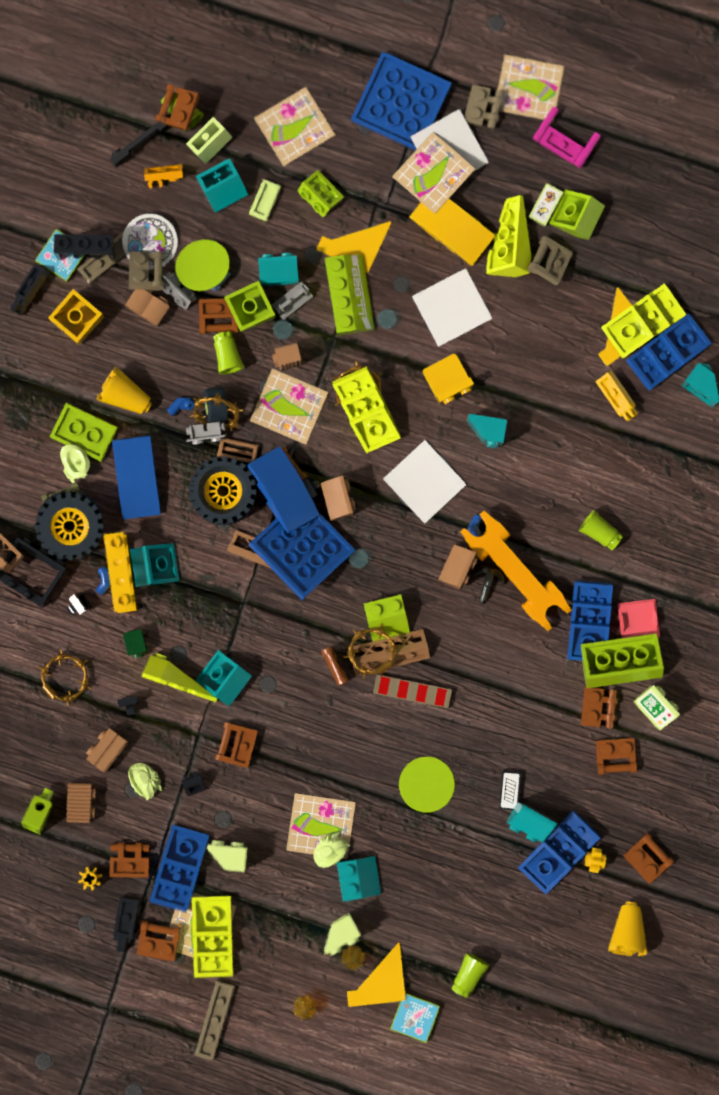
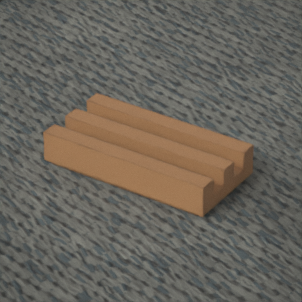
[217,438,258,463]

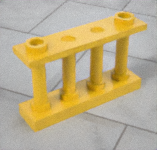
[104,532,137,613]

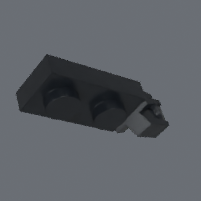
[10,264,50,316]
[113,897,139,952]

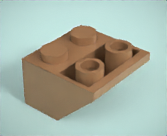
[321,476,356,521]
[438,544,478,590]

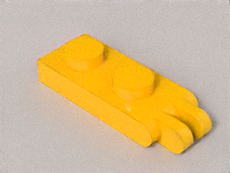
[596,370,637,421]

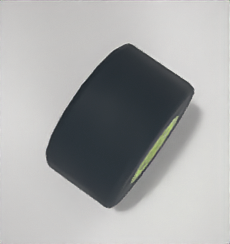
[204,387,228,422]

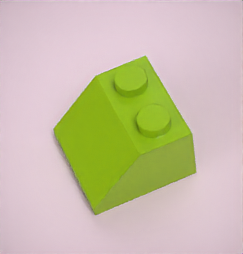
[549,190,605,240]
[224,281,276,332]
[364,595,410,641]

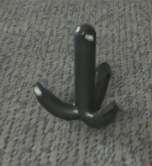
[472,566,505,604]

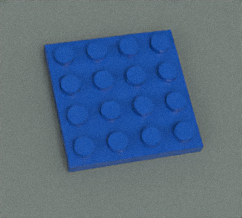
[351,52,452,151]
[249,512,355,600]

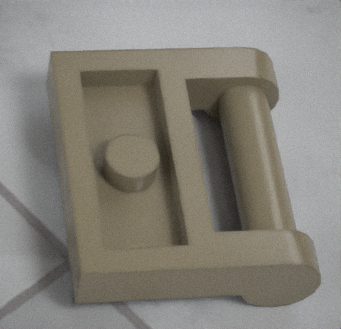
[528,236,573,285]
[129,251,164,291]

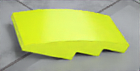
[601,283,686,358]
[332,367,401,453]
[192,896,233,978]

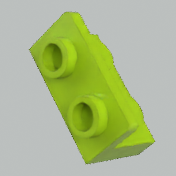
[298,170,344,217]

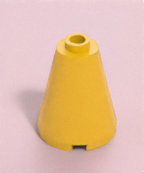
[96,367,152,414]
[608,902,647,956]

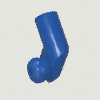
[166,397,195,416]
[467,515,483,537]
[95,566,111,596]

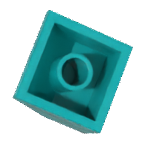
[681,363,719,407]
[467,414,507,449]
[130,543,179,587]
[195,650,252,706]
[506,802,556,843]
[337,856,381,901]

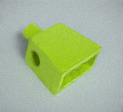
[21,788,54,835]

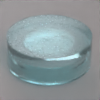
[377,309,396,329]
[273,320,292,340]
[349,549,368,568]

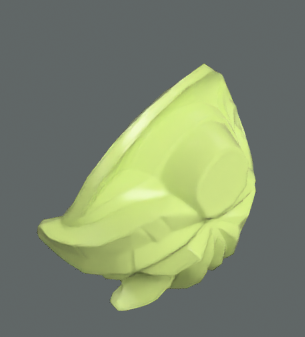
[60,444,90,483]
[128,763,162,800]
[313,832,350,868]

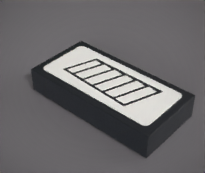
[498,771,521,810]

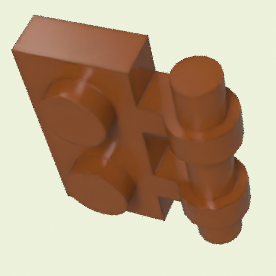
[580,687,618,729]
[110,842,150,878]

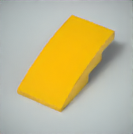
[409,199,495,266]

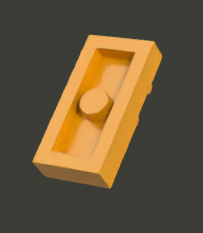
[144,164,183,188]

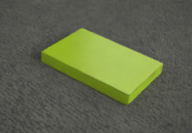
[50,403,118,462]

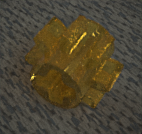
[341,946,365,970]
[293,995,317,1020]

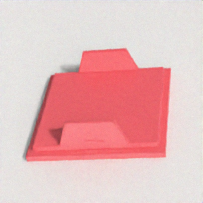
[617,599,660,638]

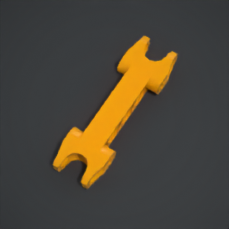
[460,510,572,631]

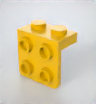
[423,354,474,405]

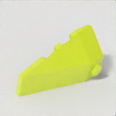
[486,195,531,277]
[142,653,218,702]

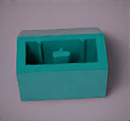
[196,158,248,213]
[258,253,299,286]

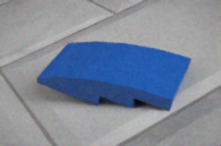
[626,313,712,391]
[112,435,161,519]
[247,446,319,534]
[567,580,613,661]
[518,810,601,894]
[150,825,209,913]

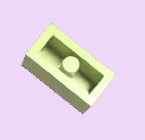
[186,117,232,164]

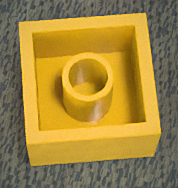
[48,289,104,345]

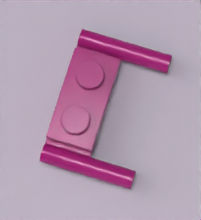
[533,106,601,168]

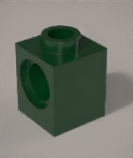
[122,629,148,659]

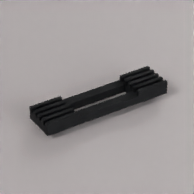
[110,113,172,168]

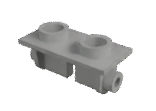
[162,272,197,310]
[272,281,313,320]
[186,421,227,444]

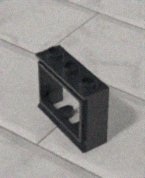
[53,234,116,262]
[0,537,67,608]

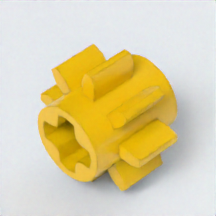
[585,848,606,873]
[78,867,102,891]

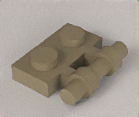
[464,84,504,129]

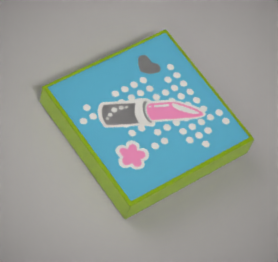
[35,229,86,282]
[390,993,440,1043]

